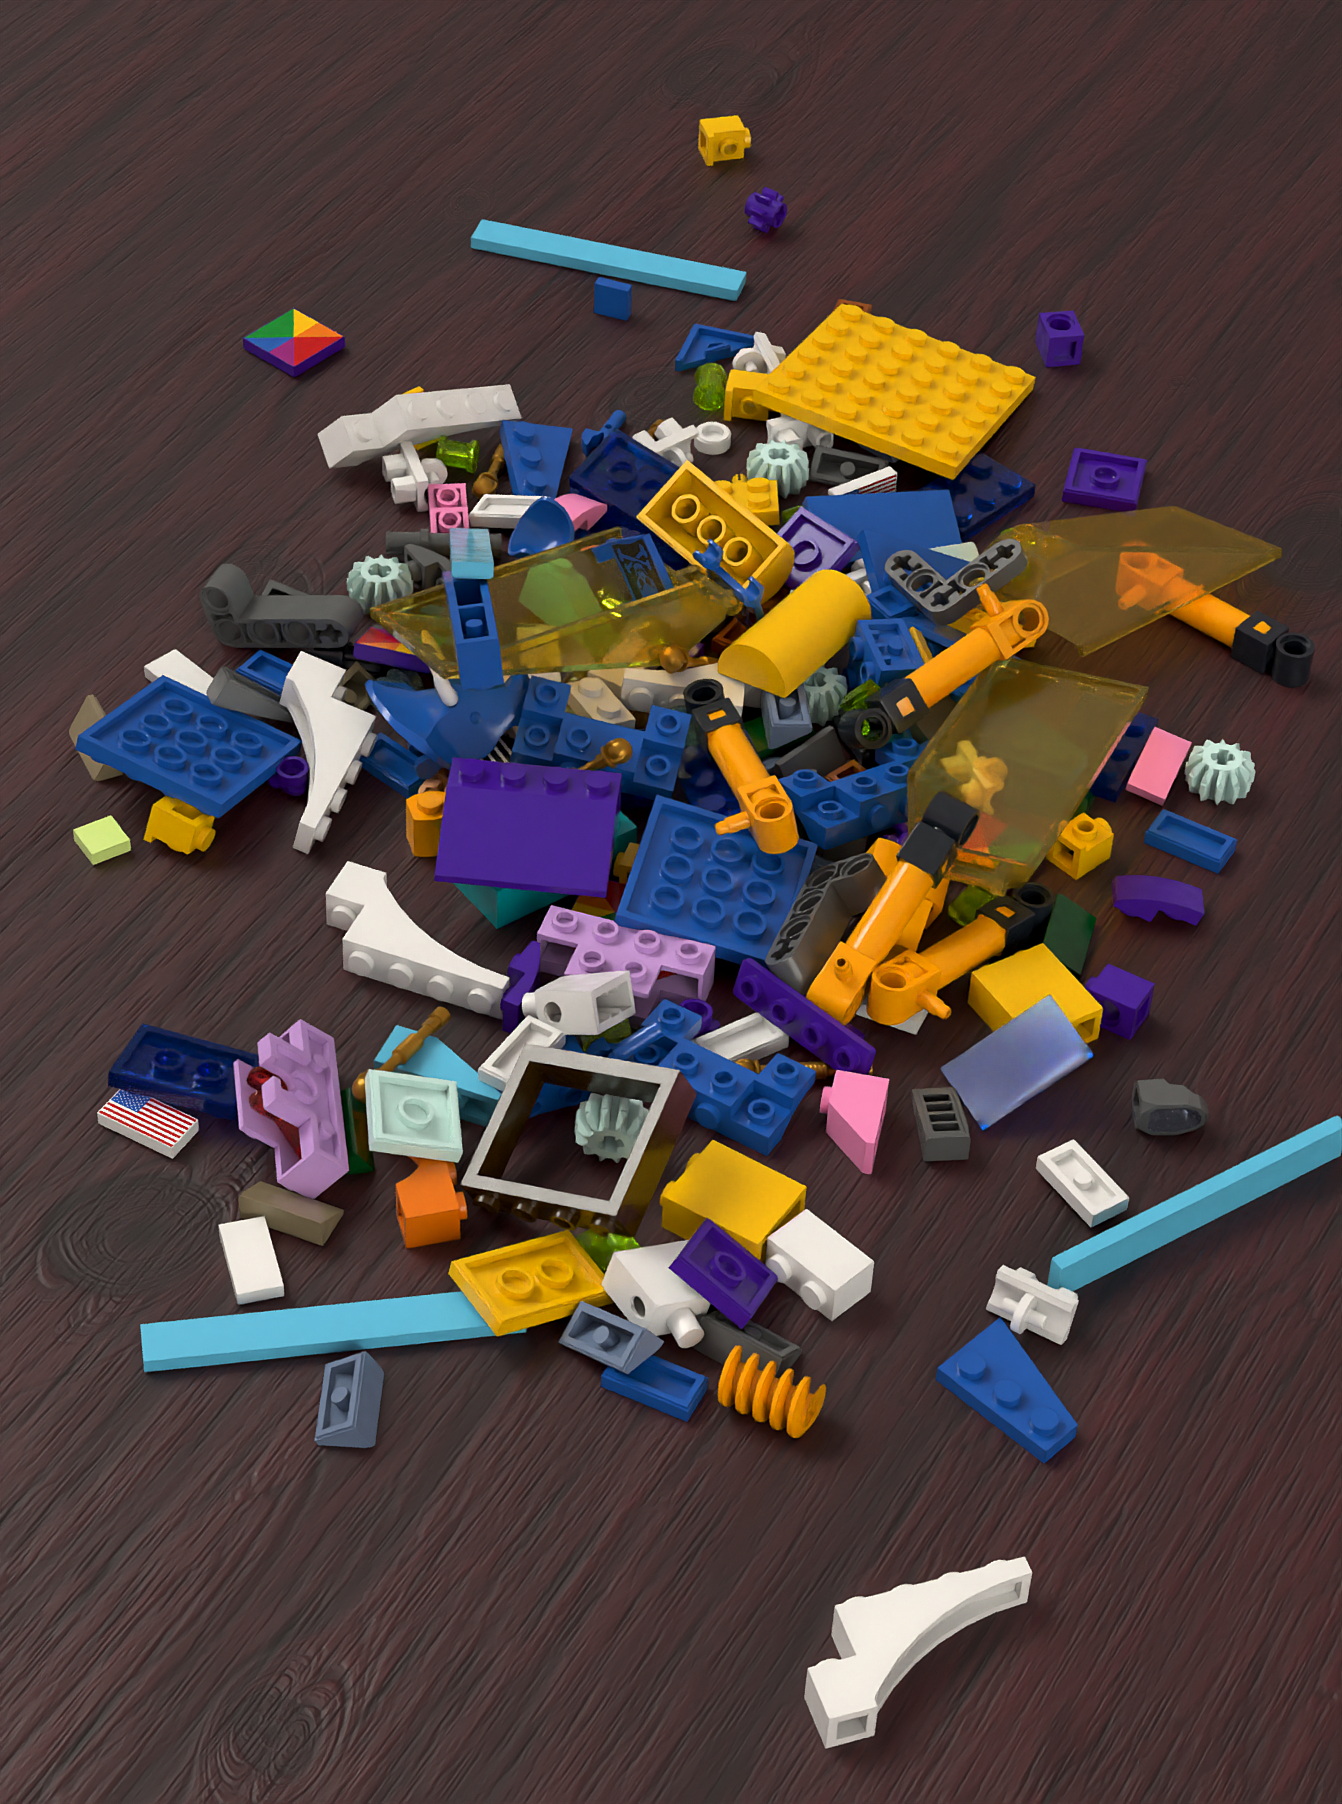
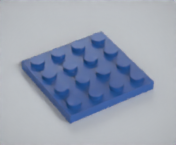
[75,675,302,819]
[614,795,818,973]

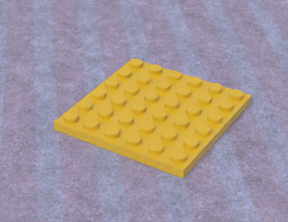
[752,304,1036,480]

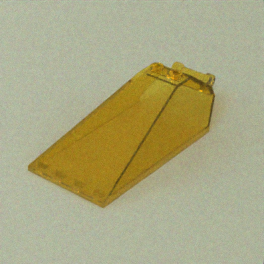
[959,506,1282,657]
[370,526,744,679]
[907,657,1149,897]

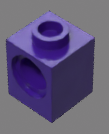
[1035,311,1084,367]
[1085,964,1155,1040]

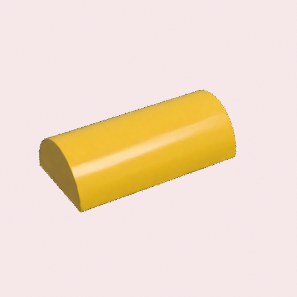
[636,460,795,604]
[718,570,871,698]

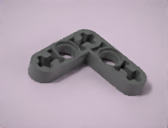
[885,539,1028,625]

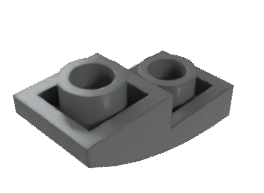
[404,544,451,601]

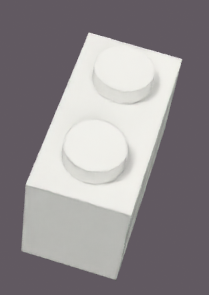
[765,1209,874,1321]

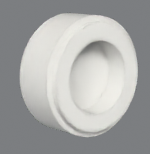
[694,422,731,455]

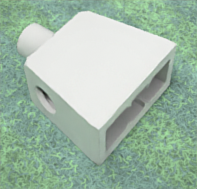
[522,971,636,1035]
[601,1240,711,1348]

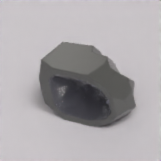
[1132,1078,1209,1135]

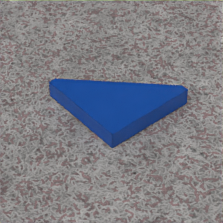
[675,324,755,371]

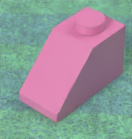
[820,1070,889,1174]

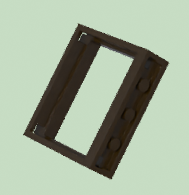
[460,1043,697,1238]

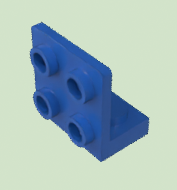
[841,618,925,726]

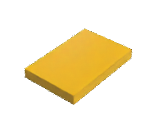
[448,1230,614,1337]

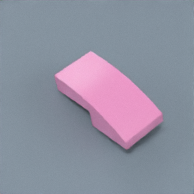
[428,483,469,533]
[554,494,607,532]
[1125,727,1192,806]

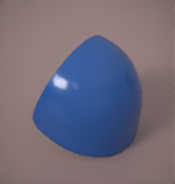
[508,497,574,564]

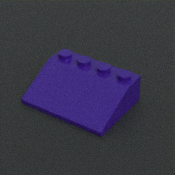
[435,757,622,898]

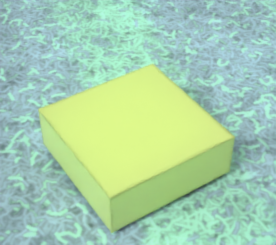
[73,815,131,865]

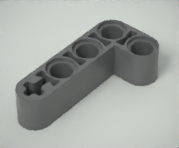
[199,563,364,648]
[765,853,887,995]

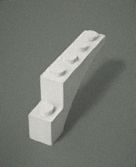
[318,384,521,468]
[279,651,377,854]
[326,861,509,1019]
[804,1556,1032,1749]

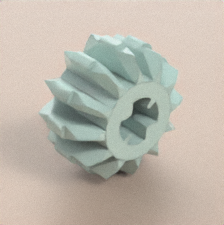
[746,439,809,499]
[347,554,413,617]
[803,665,849,727]
[1184,739,1255,805]
[574,1093,649,1163]

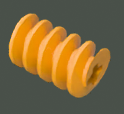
[718,1345,826,1438]

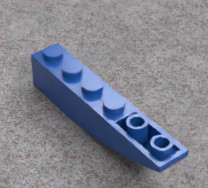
[442,571,504,691]

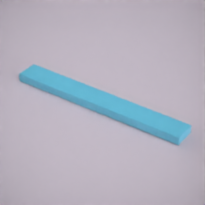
[471,219,747,301]
[449,528,494,579]
[1047,1115,1342,1292]
[140,1291,527,1372]

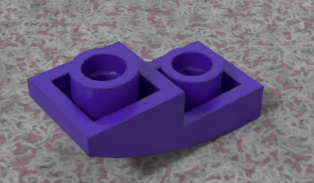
[1112,875,1204,926]
[500,941,541,1034]

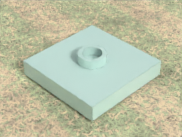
[365,1069,463,1163]

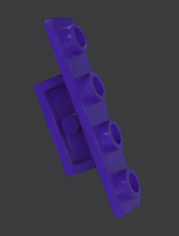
[733,958,876,1075]

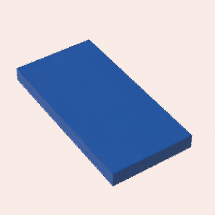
[802,490,962,569]

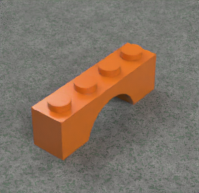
[396,1156,467,1249]

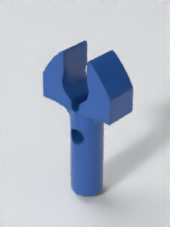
[581,410,626,460]
[585,1021,665,1061]

